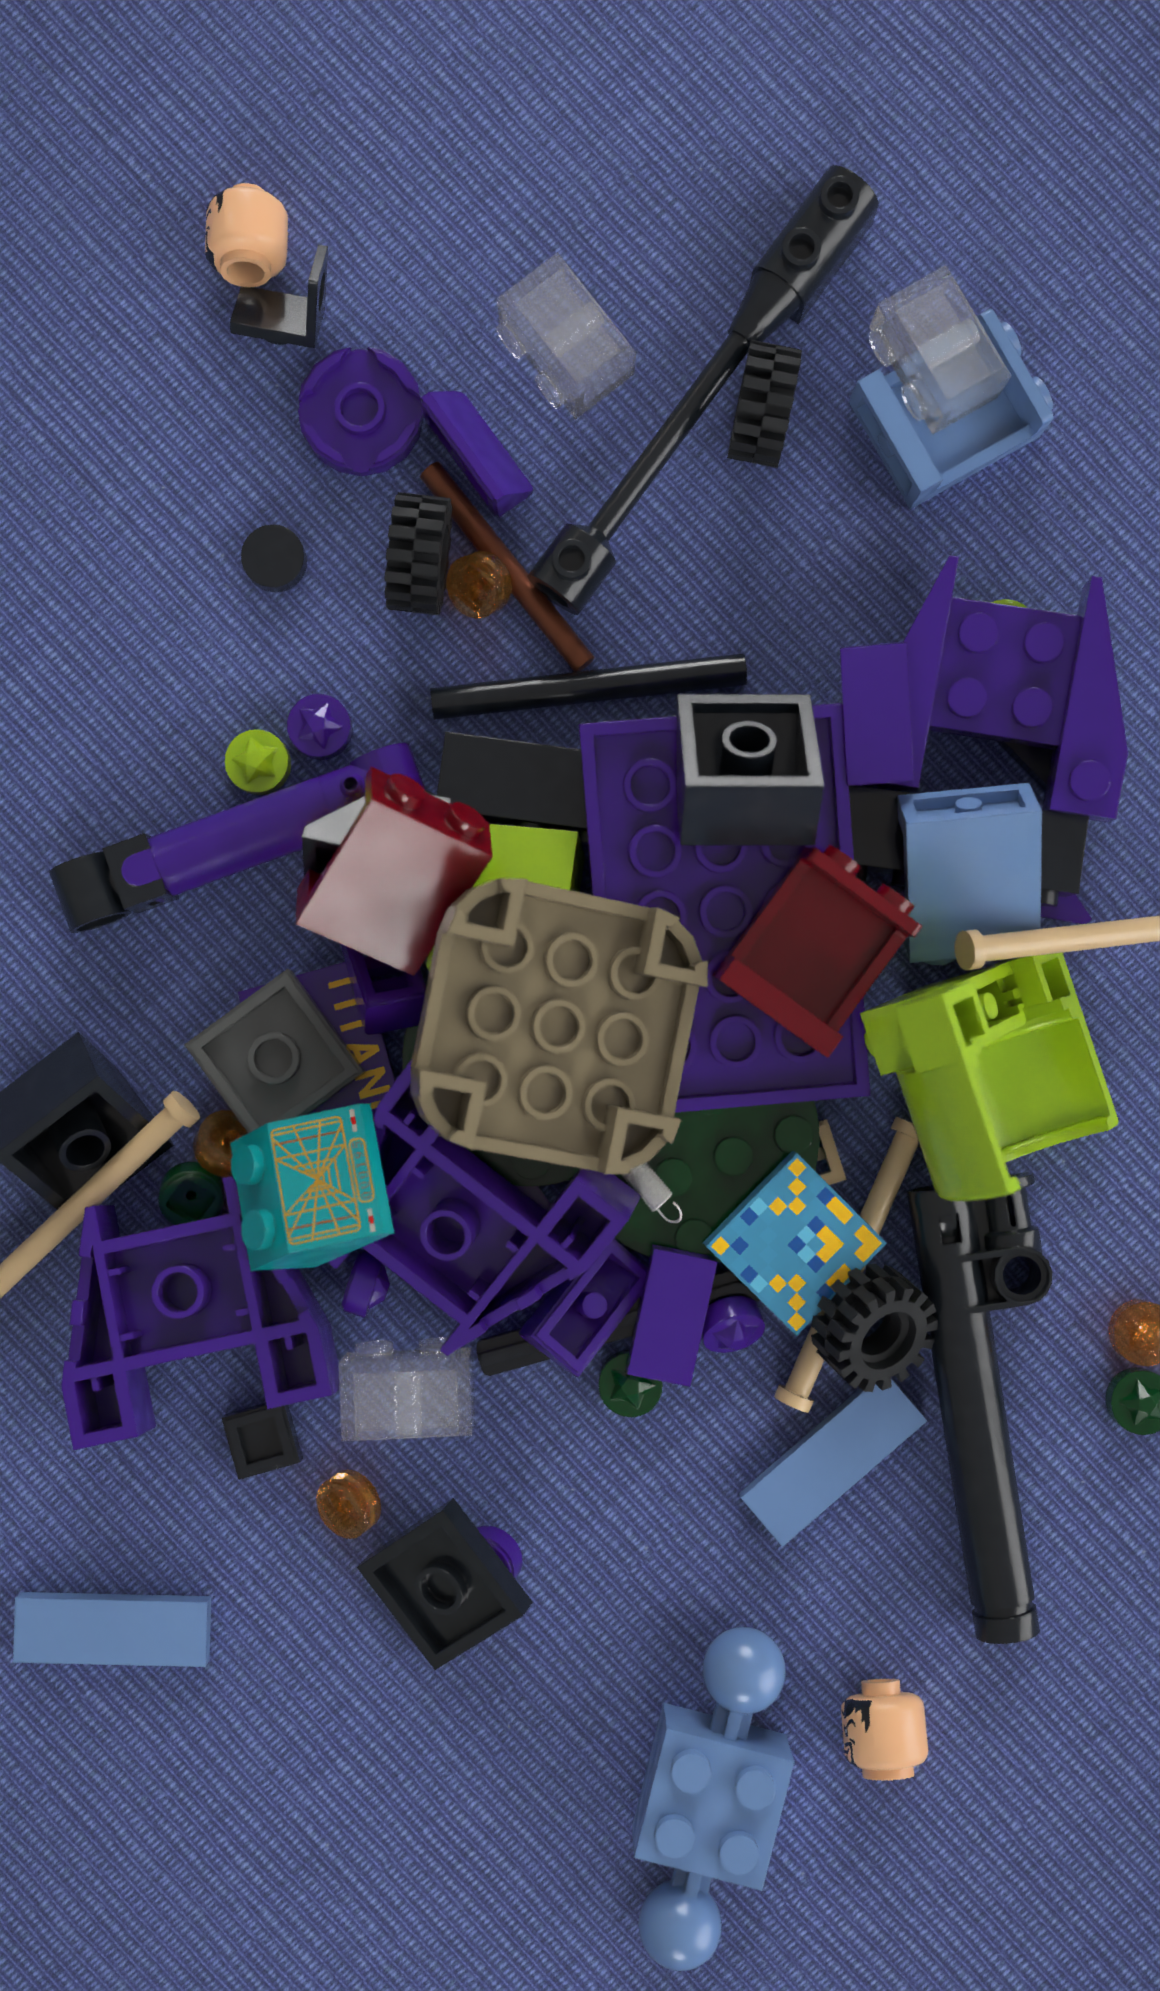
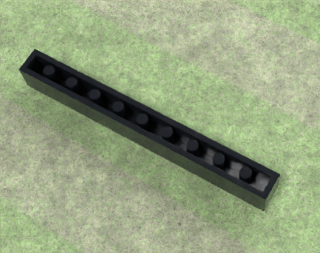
[437,732,1089,907]

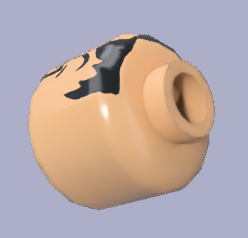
[205,183,288,288]
[841,1679,928,1780]

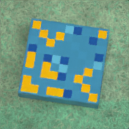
[702,1151,887,1336]

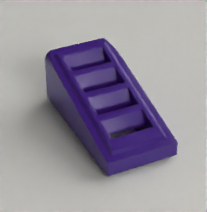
[341,944,426,1035]

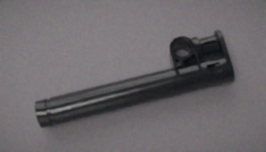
[907,1172,1052,1644]

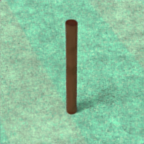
[420,461,595,672]

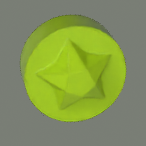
[225,729,291,795]

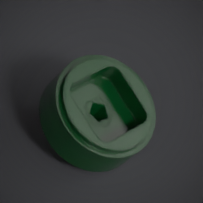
[158,1162,224,1225]
[598,1350,663,1417]
[1105,1367,1160,1435]

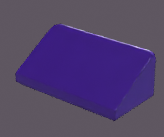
[421,391,533,518]
[519,1239,647,1377]

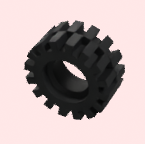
[727,340,802,468]
[385,492,452,615]
[811,1263,938,1392]

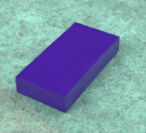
[626,1244,718,1387]

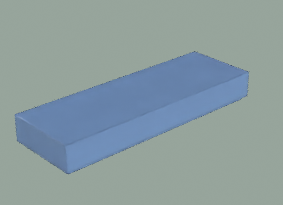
[739,1379,927,1547]
[13,1592,211,1667]

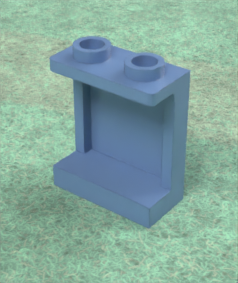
[849,308,1054,509]
[897,783,1042,965]

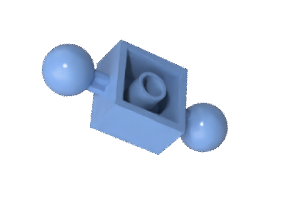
[632,1627,795,1971]

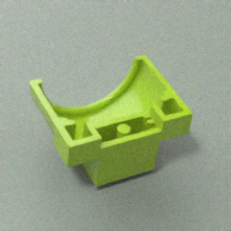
[860,953,1118,1201]

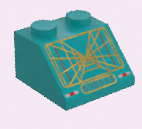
[230,1104,394,1271]

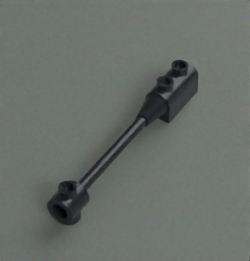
[527,165,879,615]

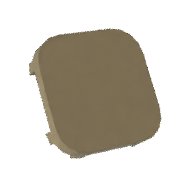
[411,878,708,1174]

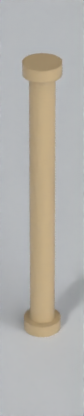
[954,916,1160,970]
[0,1091,200,1299]
[774,1117,919,1413]

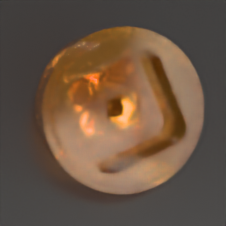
[446,551,512,619]
[193,1110,248,1177]
[1108,1299,1160,1366]
[316,1469,381,1539]

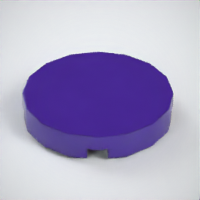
[298,347,424,477]

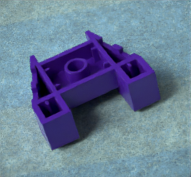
[866,555,1128,823]
[329,1059,641,1356]
[61,1176,343,1450]

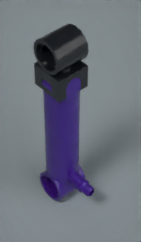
[49,742,426,933]

